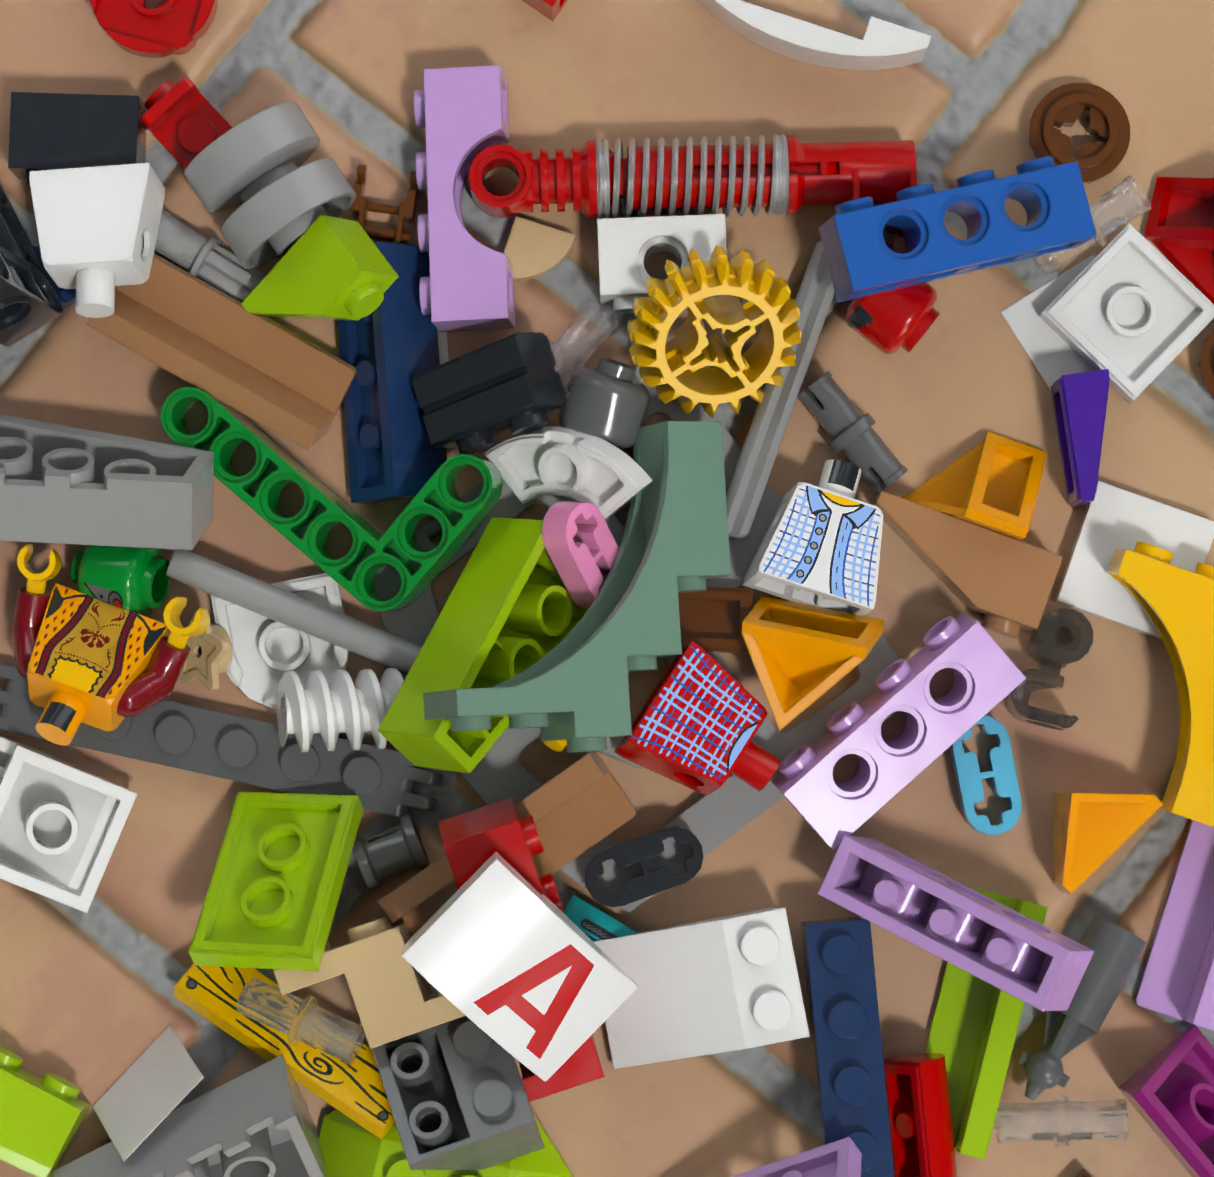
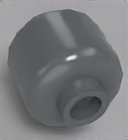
[559,357,650,449]

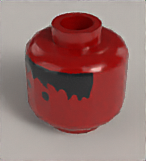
[845,282,940,354]

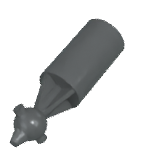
[1018,915,1147,1100]

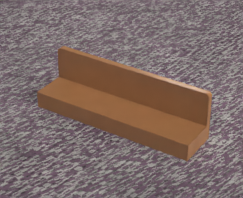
[86,253,356,450]
[378,751,637,935]

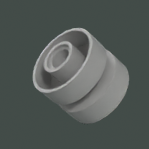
[184,102,357,269]

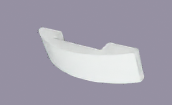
[697,0,931,70]

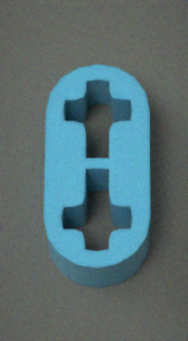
[950,715,1022,835]

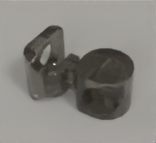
[1004,608,1093,731]

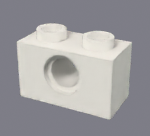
[597,214,727,314]

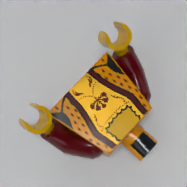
[12,544,210,746]

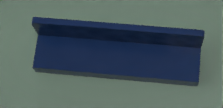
[338,242,447,504]

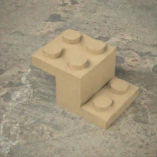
[273,916,466,1049]

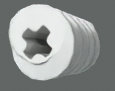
[277,668,404,752]

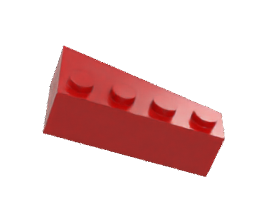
[438,797,605,1102]

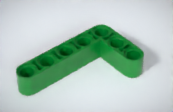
[160,387,503,611]

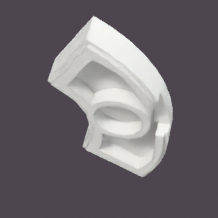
[484,427,653,519]

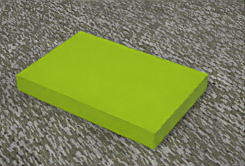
[188,791,364,972]

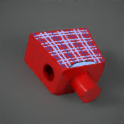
[614,641,781,795]

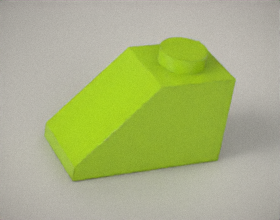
[241,215,399,321]

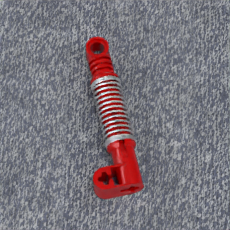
[468,134,917,254]

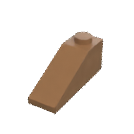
[873,491,1063,639]

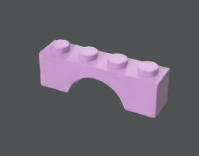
[414,65,515,332]

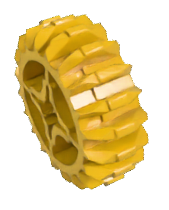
[627,245,802,418]

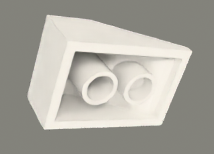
[594,906,810,1069]

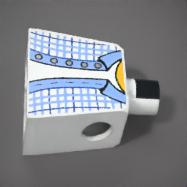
[743,460,884,616]

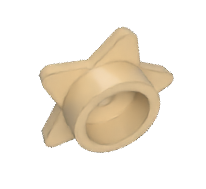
[178,608,232,691]

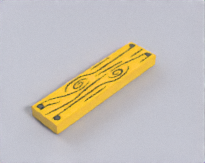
[174,964,395,1140]

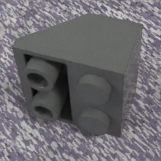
[372,1016,545,1170]

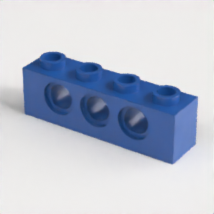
[819,156,1097,303]

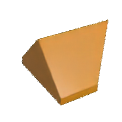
[902,431,1047,541]
[742,596,885,731]
[1053,793,1163,894]

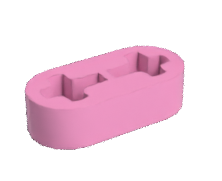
[542,501,619,609]

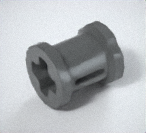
[353,814,430,890]

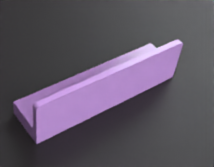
[1135,820,1214,1031]

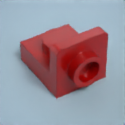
[140,76,233,170]

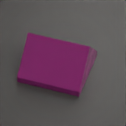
[1118,1025,1214,1177]

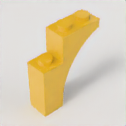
[1107,541,1214,827]

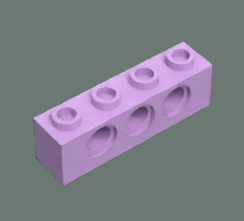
[772,613,1026,850]
[818,835,1094,1011]

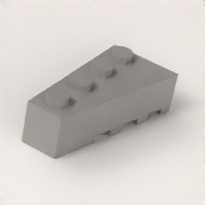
[0,414,214,550]
[52,1054,327,1177]

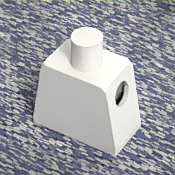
[29,163,165,318]

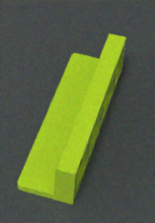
[924,887,1048,1160]

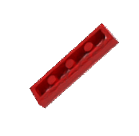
[883,1053,957,1177]

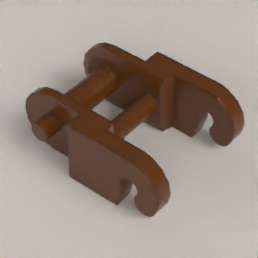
[351,164,419,244]

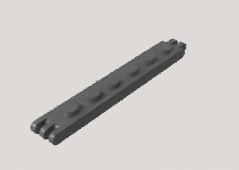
[0,664,443,817]

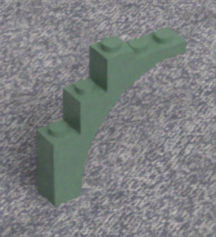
[423,421,731,753]

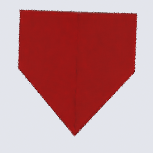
[1144,176,1214,304]

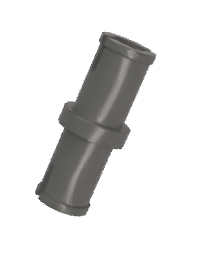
[797,371,908,496]

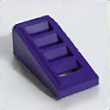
[1050,369,1110,508]

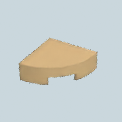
[503,216,577,282]

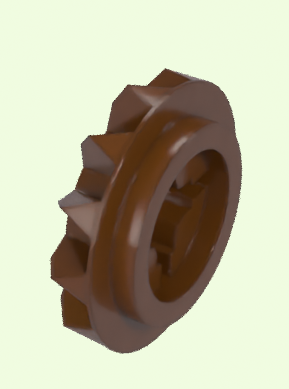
[1029,83,1130,184]

